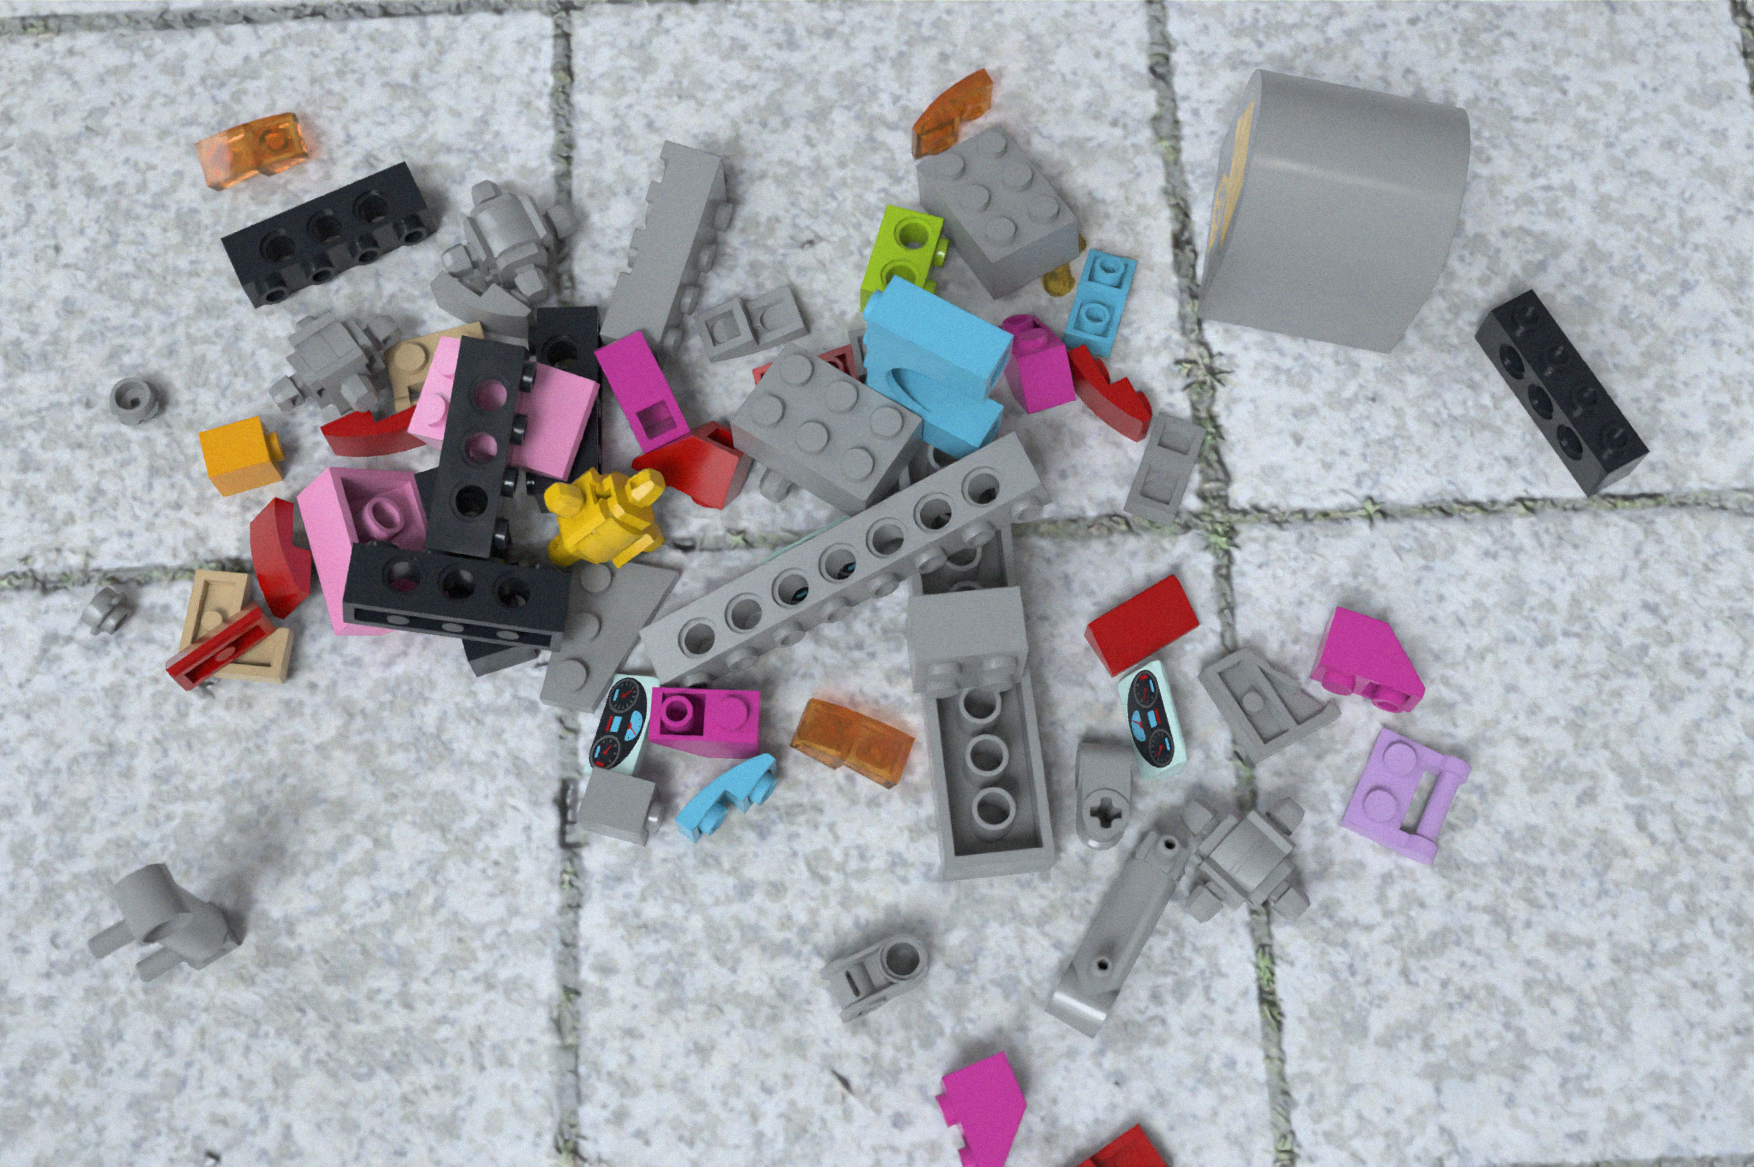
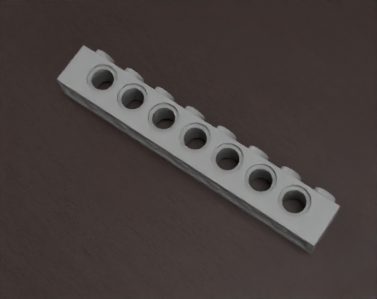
[639,430,1053,689]

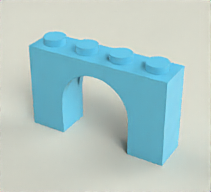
[863,275,1014,460]

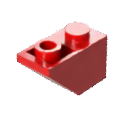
[631,421,753,511]

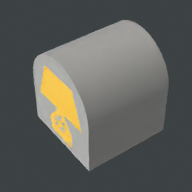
[1196,69,1470,354]

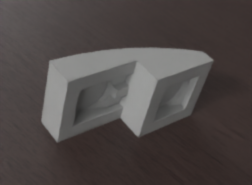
[693,285,809,362]
[1123,412,1207,528]

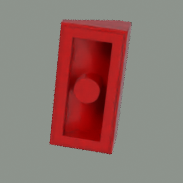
[1084,574,1200,678]
[165,601,276,691]

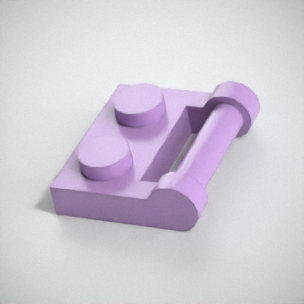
[1339,727,1472,865]

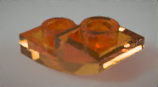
[911,68,993,161]
[195,112,309,192]
[789,698,915,789]

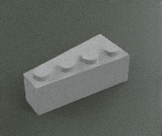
[600,140,732,371]

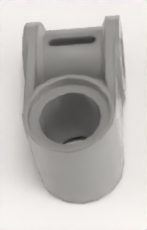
[1075,743,1134,851]
[819,933,929,1023]

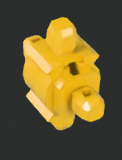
[544,467,666,569]

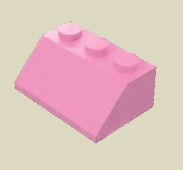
[296,466,449,636]

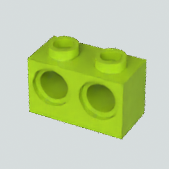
[860,204,950,312]

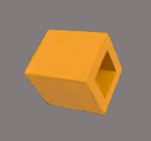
[198,416,286,498]

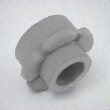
[110,377,160,426]
[81,587,131,636]

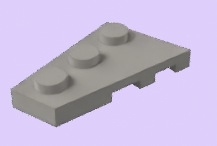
[540,559,680,714]

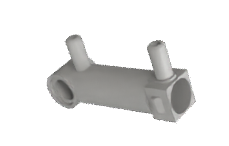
[1044,829,1192,1039]
[87,863,240,982]

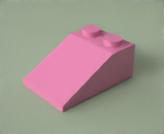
[407,336,600,481]

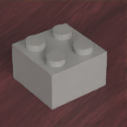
[906,586,1029,698]

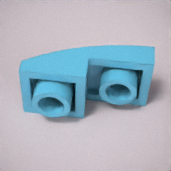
[1062,249,1137,358]
[675,753,778,844]

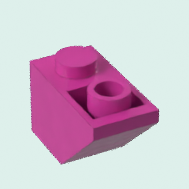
[997,314,1076,414]
[593,329,691,454]
[1309,606,1426,713]
[649,687,763,759]
[934,1051,1027,1167]

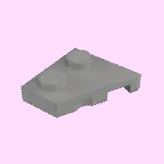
[1197,647,1342,765]

